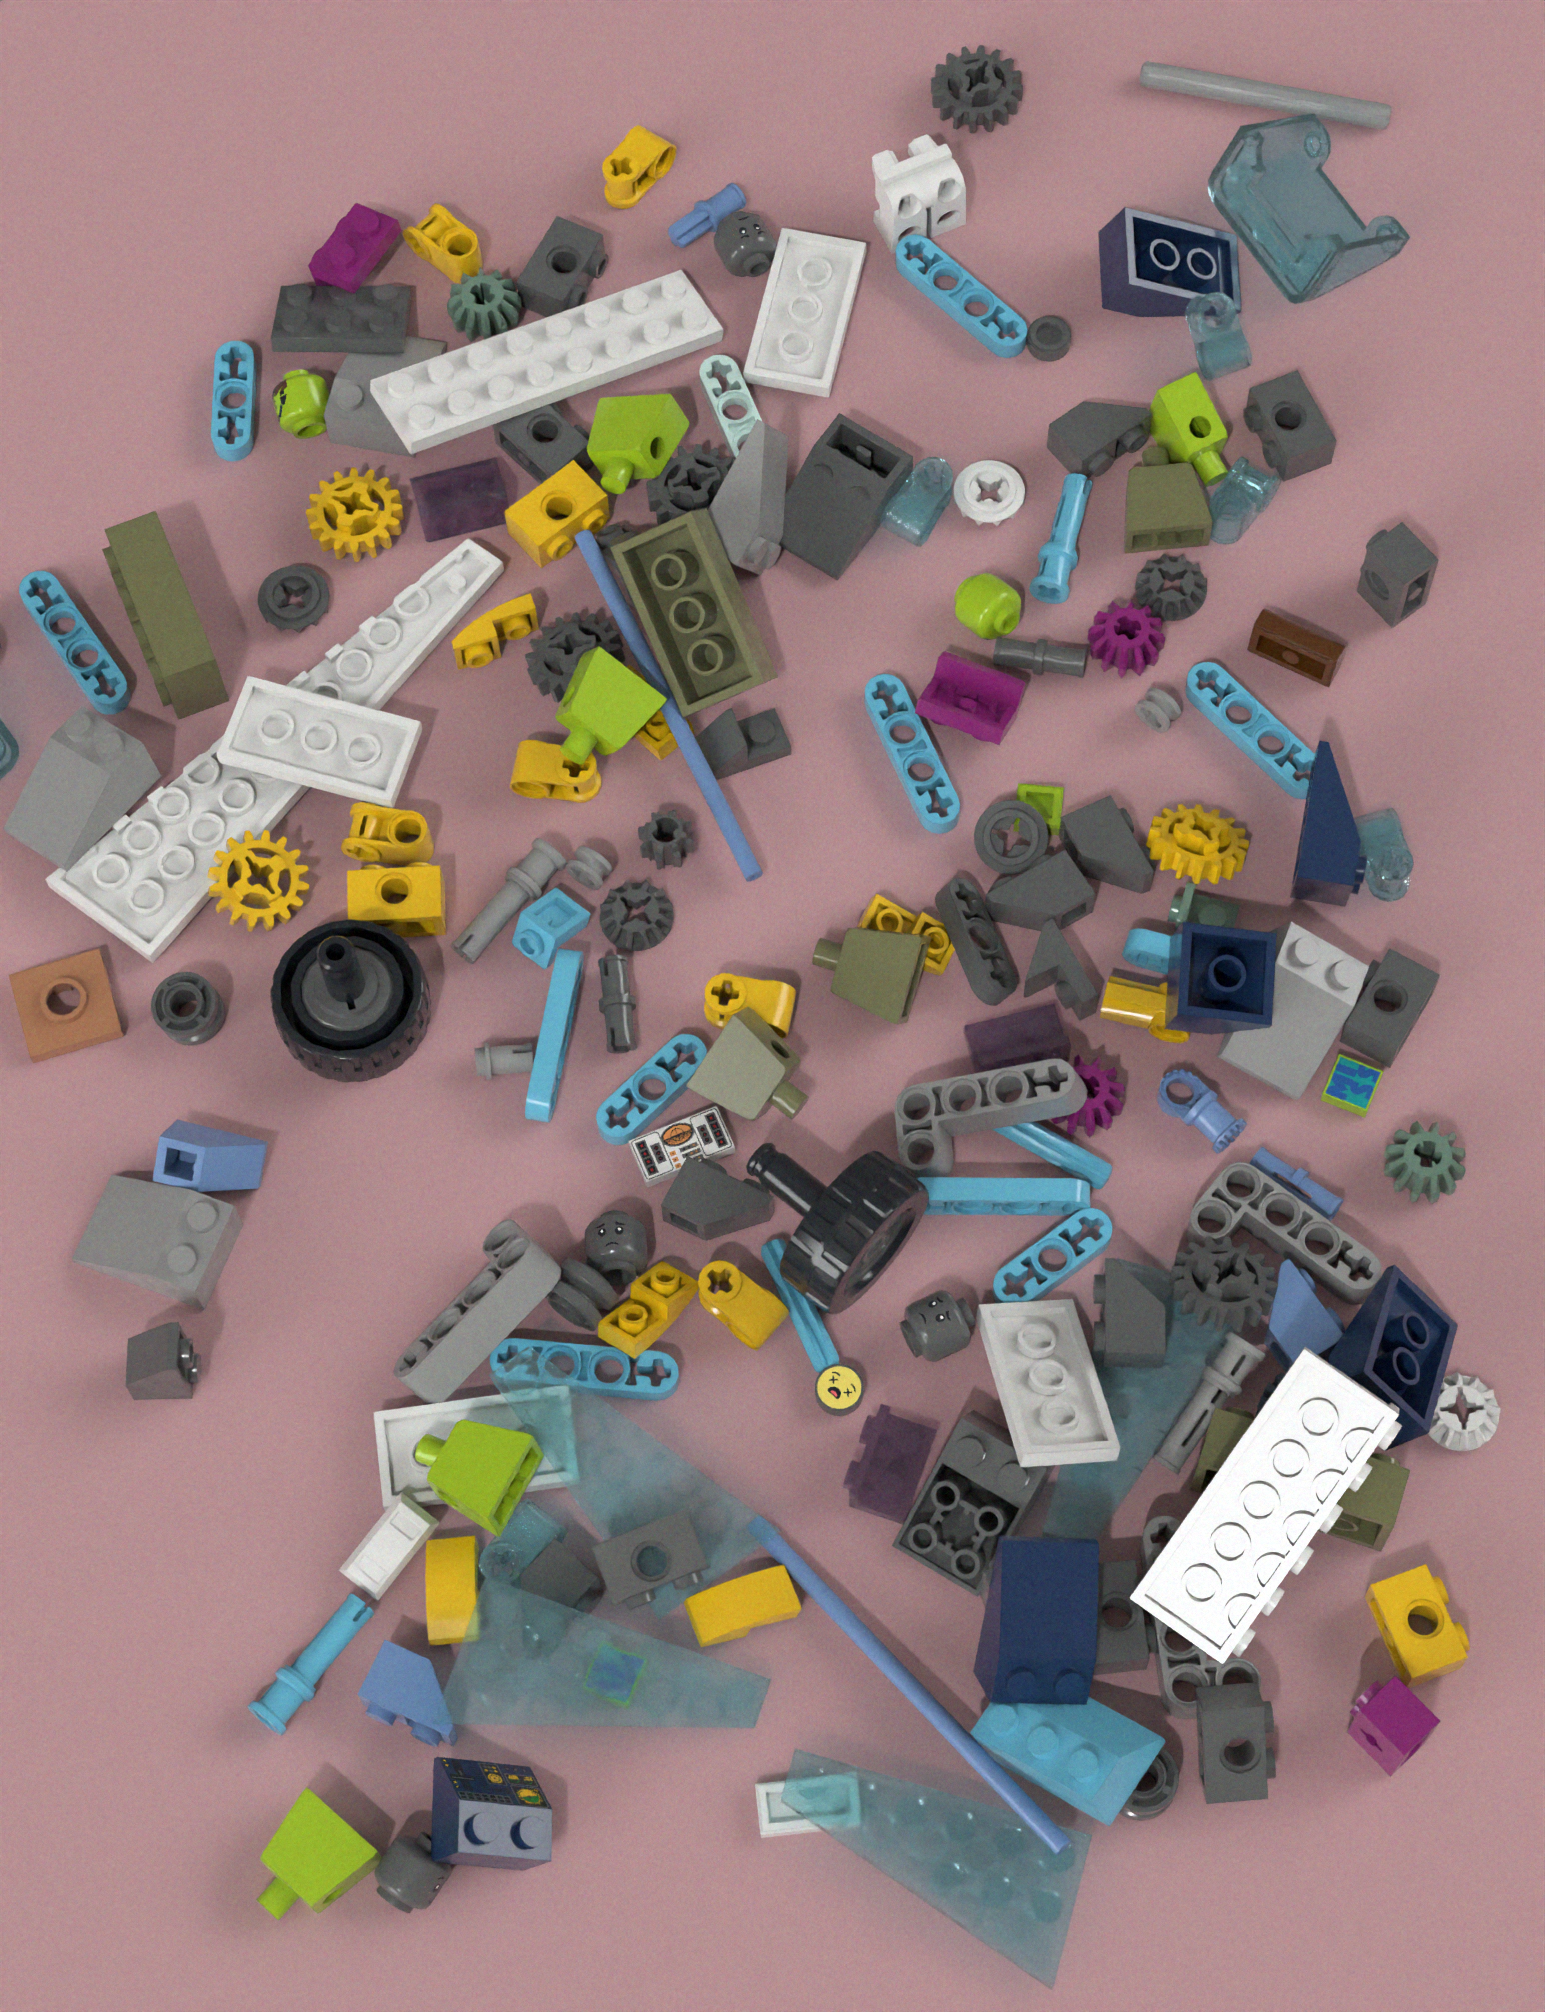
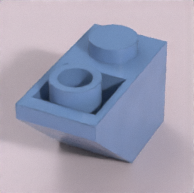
[152,1119,268,1192]
[1264,1259,1345,1373]
[357,1640,458,1747]

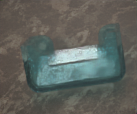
[1208,113,1411,304]

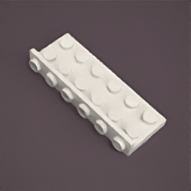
[1130,1347,1402,1664]

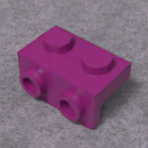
[308,203,402,294]
[915,651,1026,745]

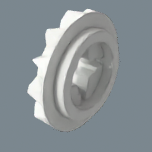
[954,460,1025,526]
[1428,1372,1501,1451]

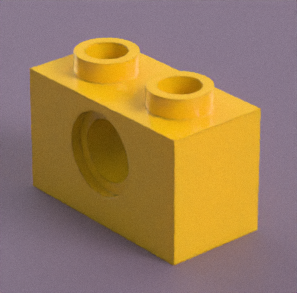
[504,460,610,569]
[347,862,446,938]
[1365,1564,1470,1688]

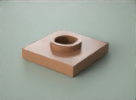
[9,948,124,1063]

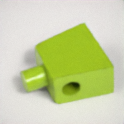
[1149,372,1229,487]
[587,394,690,494]
[555,646,667,765]
[415,1419,544,1537]
[256,1787,382,1921]

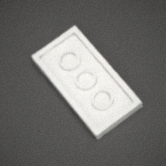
[743,228,866,398]
[217,676,422,808]
[976,1299,1121,1467]
[373,1385,581,1511]

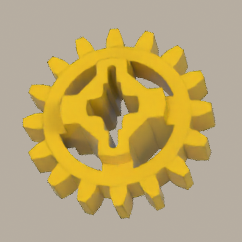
[306,467,405,562]
[1146,804,1249,885]
[207,830,309,932]

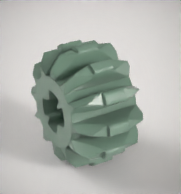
[447,267,522,342]
[1383,1121,1466,1204]

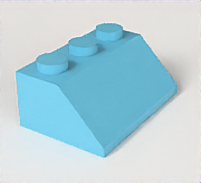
[970,1697,1166,1827]

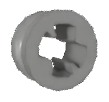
[1135,688,1181,733]
[565,846,612,890]

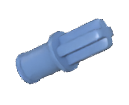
[668,183,747,248]

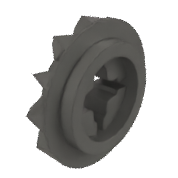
[1135,553,1207,621]
[258,566,330,633]
[974,800,1048,874]
[600,879,674,951]

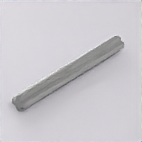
[1139,61,1391,130]

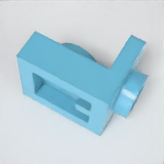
[512,888,591,969]

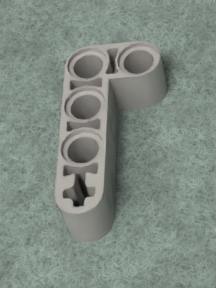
[895,1059,1087,1178]
[1187,1162,1382,1305]
[393,1219,561,1404]
[1139,1515,1261,1719]

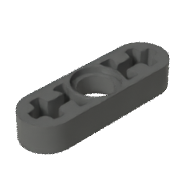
[935,878,1017,1006]

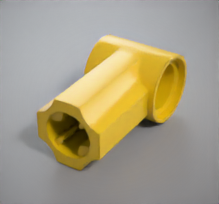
[1100,976,1191,1043]

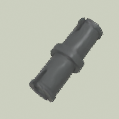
[993,636,1088,678]
[598,955,637,1054]

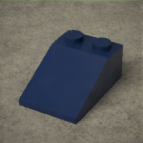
[1098,207,1241,317]
[1290,741,1367,907]
[1328,1264,1458,1451]
[973,1536,1099,1705]

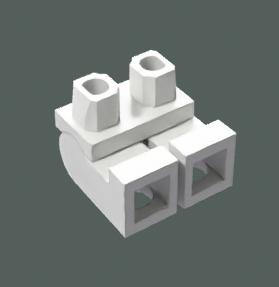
[872,134,966,254]

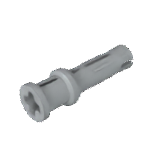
[450,838,567,964]
[1152,1331,1266,1475]

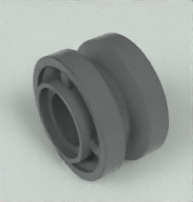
[151,972,225,1046]
[545,1258,619,1331]
[1119,1747,1179,1821]

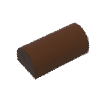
[1247,608,1348,687]

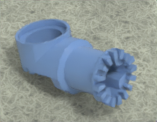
[1157,1069,1247,1154]

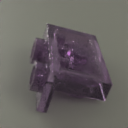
[409,458,509,542]
[963,1004,1071,1073]
[843,1404,937,1525]

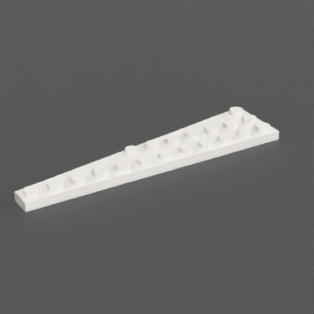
[45,538,504,963]

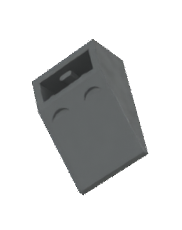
[778,413,913,581]
[892,1410,1056,1597]

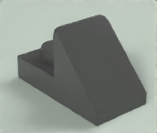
[695,708,791,780]
[1024,918,1099,1021]

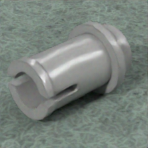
[475,1042,533,1080]

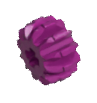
[1087,599,1165,679]
[1051,1054,1125,1138]

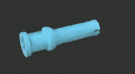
[1029,473,1092,604]
[247,1593,375,1736]

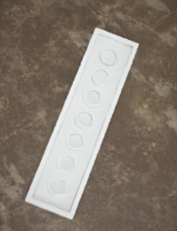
[370,270,724,454]

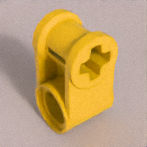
[602,125,677,209]
[403,203,483,284]
[510,740,602,803]
[341,802,434,866]
[704,973,796,1039]
[698,1260,790,1351]

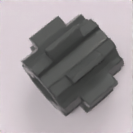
[638,810,695,870]

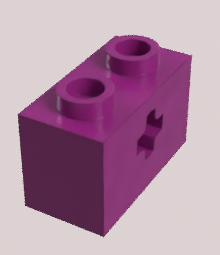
[1347,1675,1440,1777]

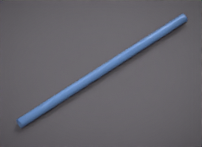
[575,530,763,882]
[747,1516,1072,1856]

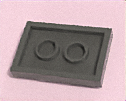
[271,284,412,353]

